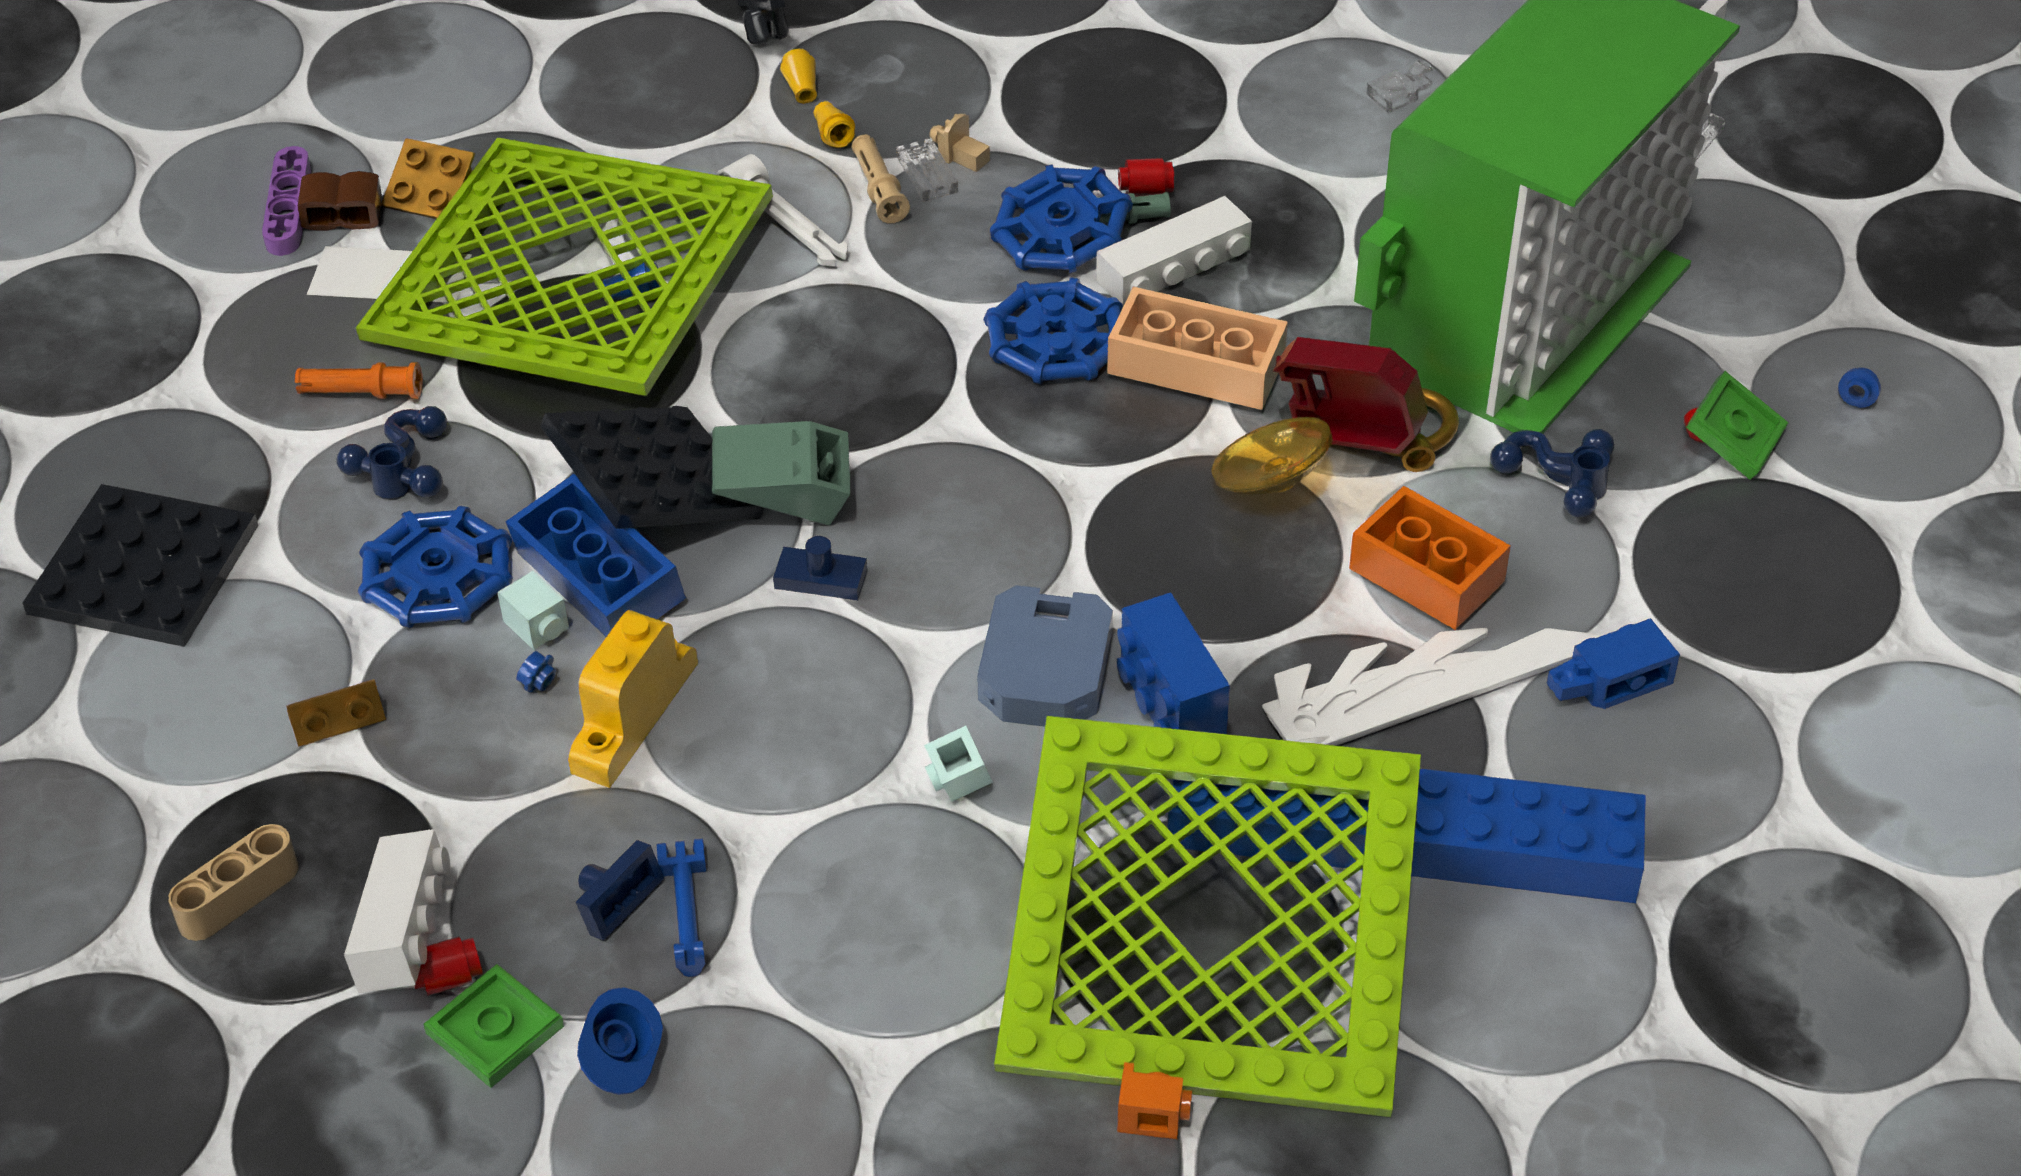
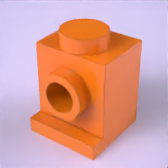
[1117,1062,1193,1139]

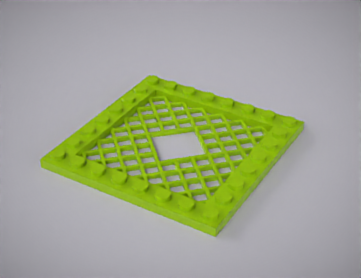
[356,137,773,396]
[994,716,1421,1117]

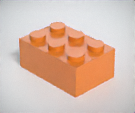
[1349,486,1511,630]

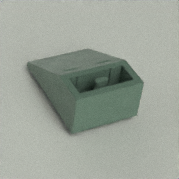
[712,421,850,526]

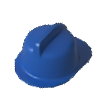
[577,987,663,1095]

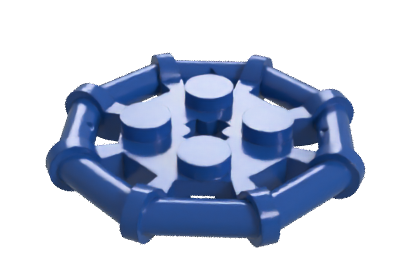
[990,164,1133,273]
[983,277,1123,384]
[358,506,513,628]

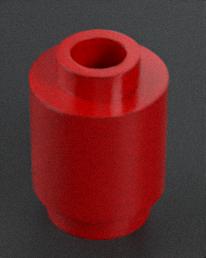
[1118,158,1174,197]
[414,936,483,996]

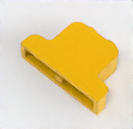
[568,610,698,788]

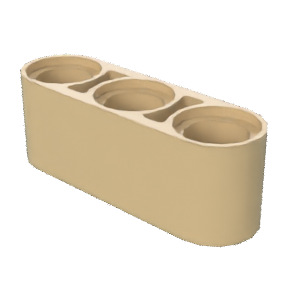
[168,824,298,941]

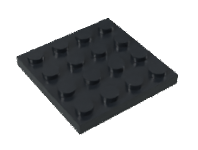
[540,406,764,529]
[22,484,258,647]

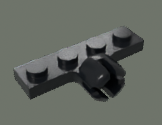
[737,0,789,45]

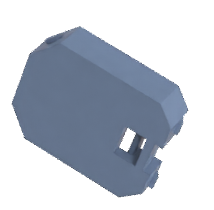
[977,585,1113,727]

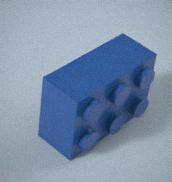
[1116,592,1230,734]

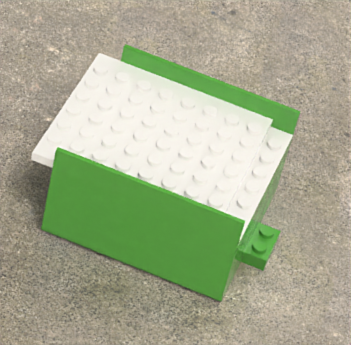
[1354,0,1740,434]

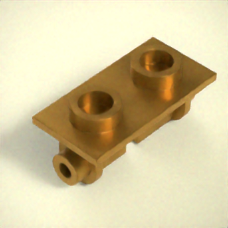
[286,679,386,747]

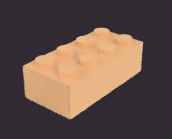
[1107,286,1288,410]

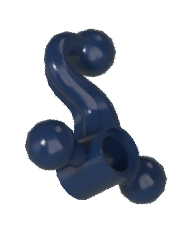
[336,406,448,499]
[1490,429,1615,518]

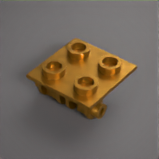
[381,138,475,219]

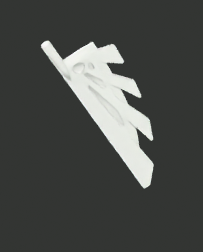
[1262,628,1600,746]

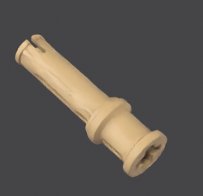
[852,135,910,224]

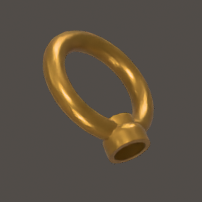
[1383,388,1459,472]

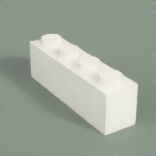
[1096,196,1252,306]
[344,829,450,993]

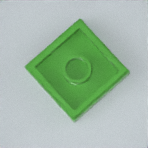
[1686,371,1788,480]
[423,964,564,1088]

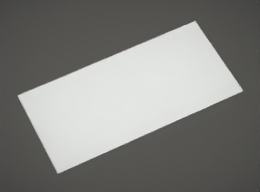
[307,246,472,303]

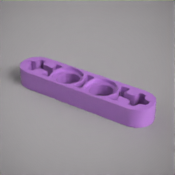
[262,146,311,256]

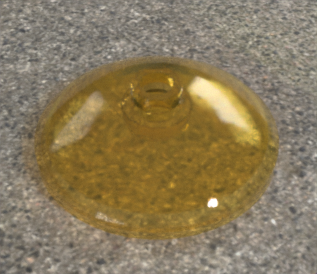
[1211,417,1333,495]

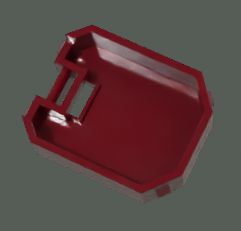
[1272,337,1428,454]

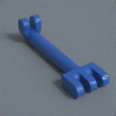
[656,838,707,977]

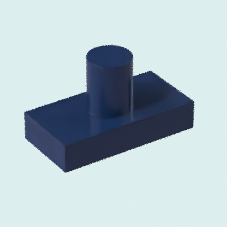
[773,536,867,601]
[576,840,664,941]

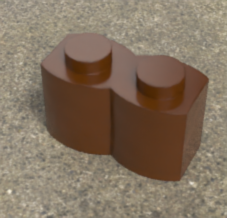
[297,171,382,231]

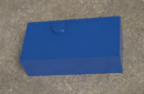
[506,474,686,637]

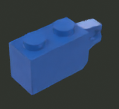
[1547,618,1680,709]

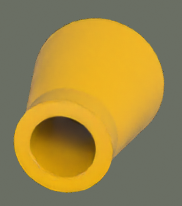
[780,49,817,104]
[813,101,855,148]

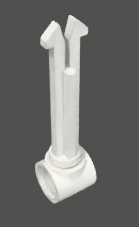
[716,154,848,266]

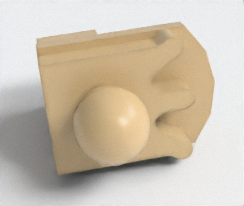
[930,114,990,172]

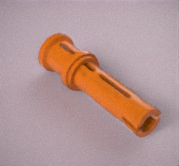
[295,362,423,399]

